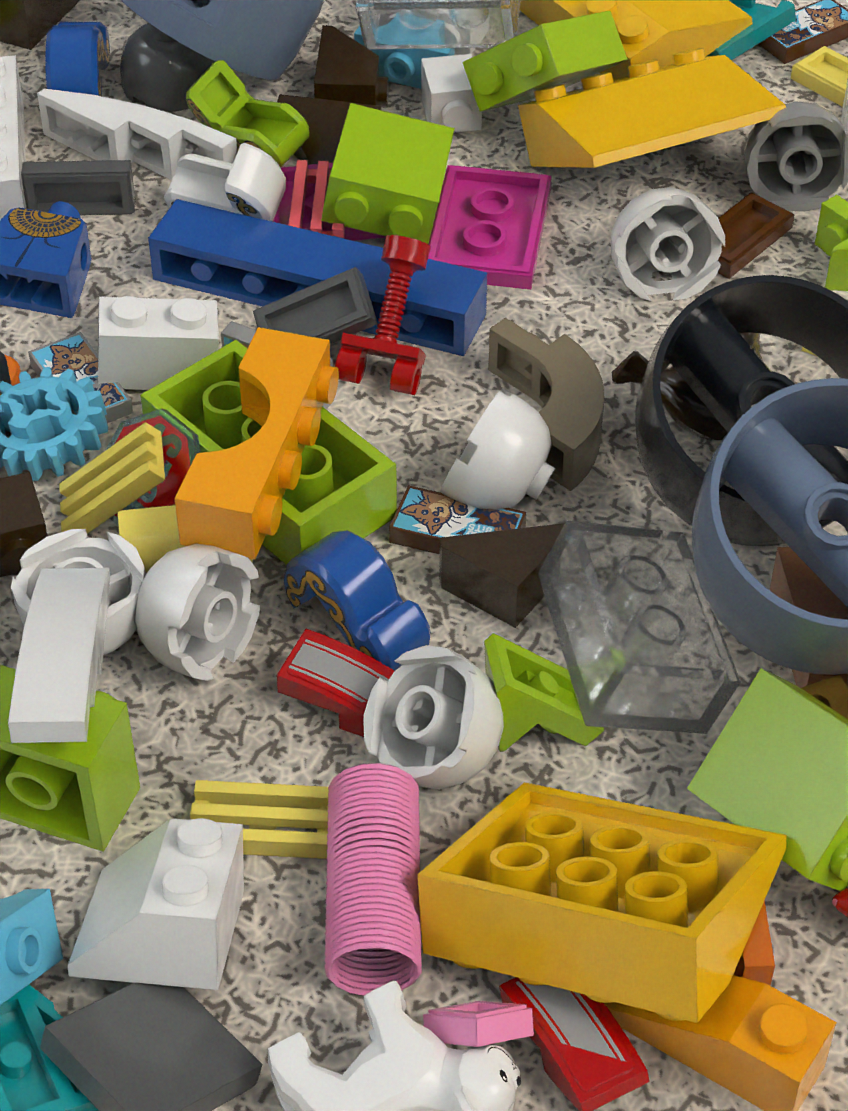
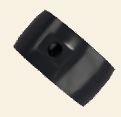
[635,275,848,546]

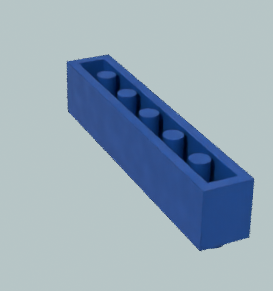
[148,199,488,356]

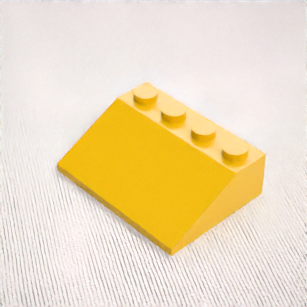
[517,0,753,80]
[518,48,786,168]
[417,782,787,1023]

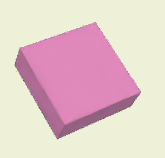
[423,1001,534,1047]

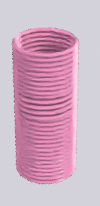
[324,763,422,995]

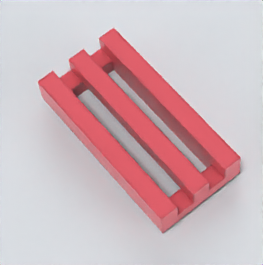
[289,160,345,238]

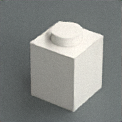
[421,54,482,133]

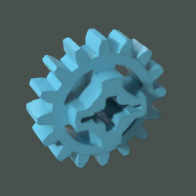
[0,367,109,481]

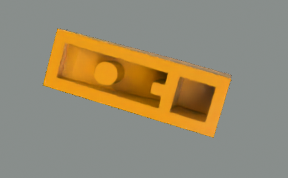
[605,975,837,1111]

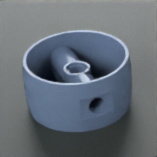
[121,0,324,80]
[692,378,848,675]

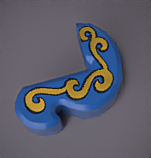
[45,22,110,96]
[284,530,431,671]

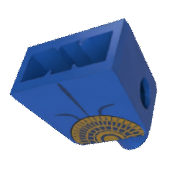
[0,201,91,318]

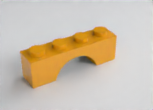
[175,327,339,560]

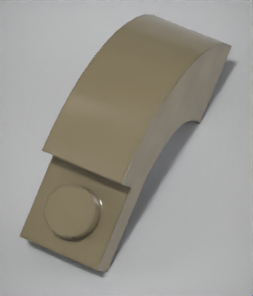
[488,318,604,491]

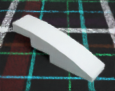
[37,89,237,180]
[8,568,110,743]

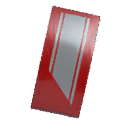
[276,628,395,737]
[499,977,650,1111]

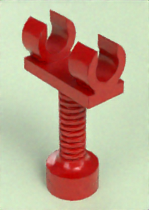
[335,235,431,395]

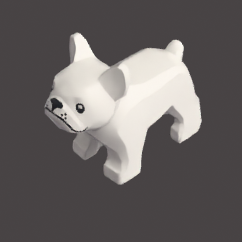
[268,980,521,1111]

